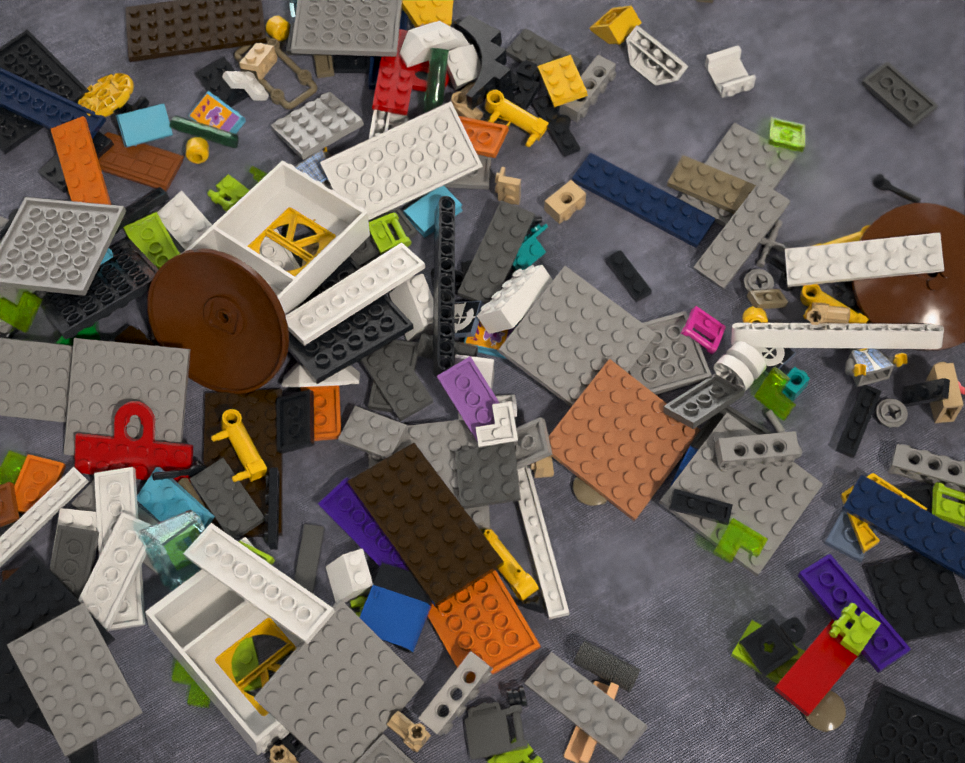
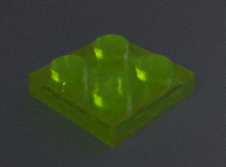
[768,117,805,152]

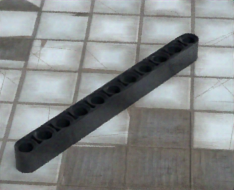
[433,196,455,378]

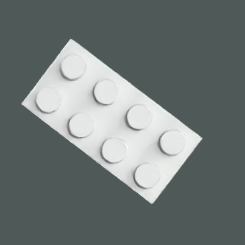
[477,265,553,334]

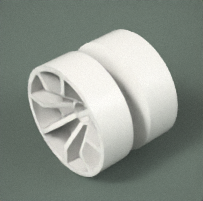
[714,341,766,392]

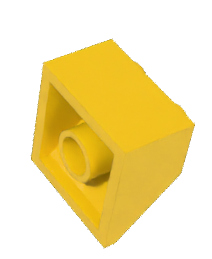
[589,6,641,45]

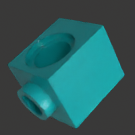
[778,367,810,402]

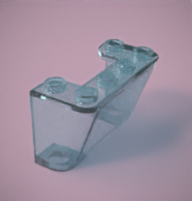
[139,509,205,591]

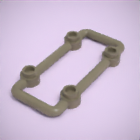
[234,36,318,110]

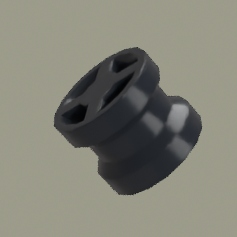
[506,685,527,707]

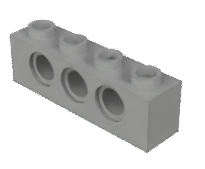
[560,55,616,122]
[714,431,800,469]
[888,444,965,493]
[418,651,493,736]

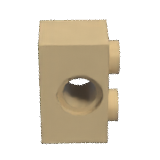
[544,180,586,224]

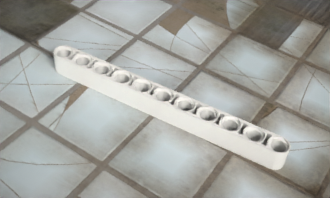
[731,323,944,349]

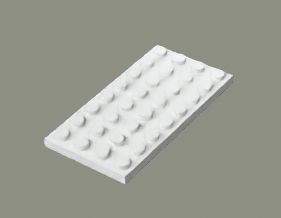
[320,101,483,221]

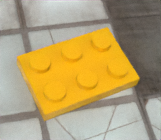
[538,55,588,107]

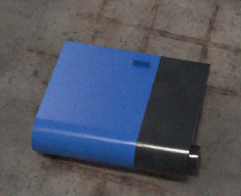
[359,563,432,654]

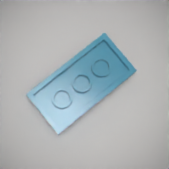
[137,467,215,547]

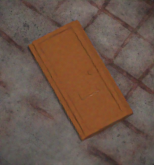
[98,132,184,192]

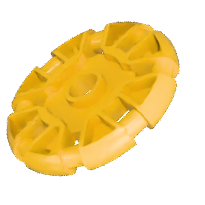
[78,73,134,117]

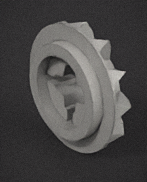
[744,269,774,293]
[876,399,908,429]

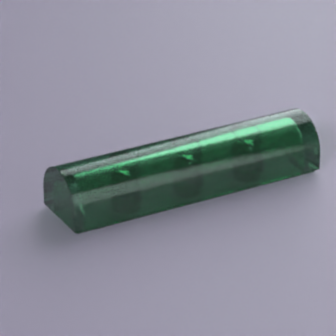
[423,48,449,114]
[169,115,239,149]

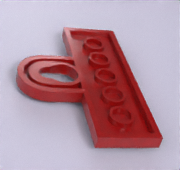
[372,29,449,116]
[75,401,193,483]

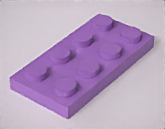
[437,356,499,443]

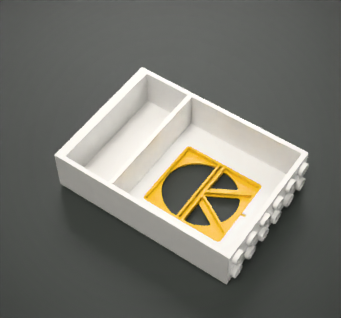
[184,160,370,316]
[145,537,302,755]

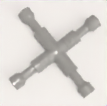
[757,220,790,268]

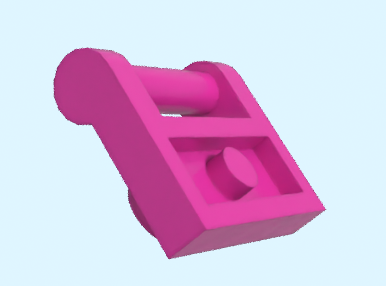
[681,306,726,354]

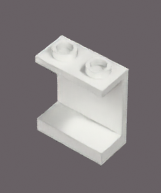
[705,45,756,98]

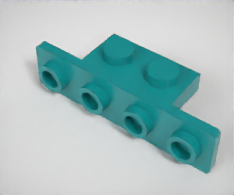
[512,224,548,271]

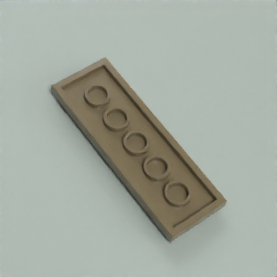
[667,155,756,214]

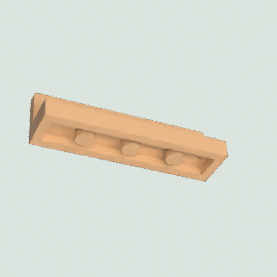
[564,681,619,763]

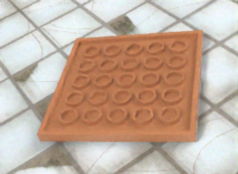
[549,359,700,521]

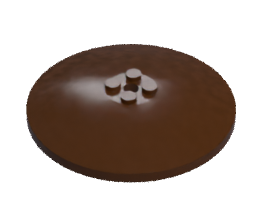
[851,203,965,351]
[148,249,289,394]

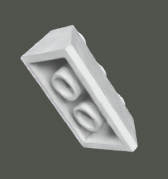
[389,274,433,342]

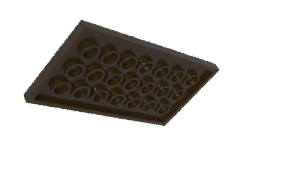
[125,0,267,62]
[203,389,283,538]
[347,443,504,607]

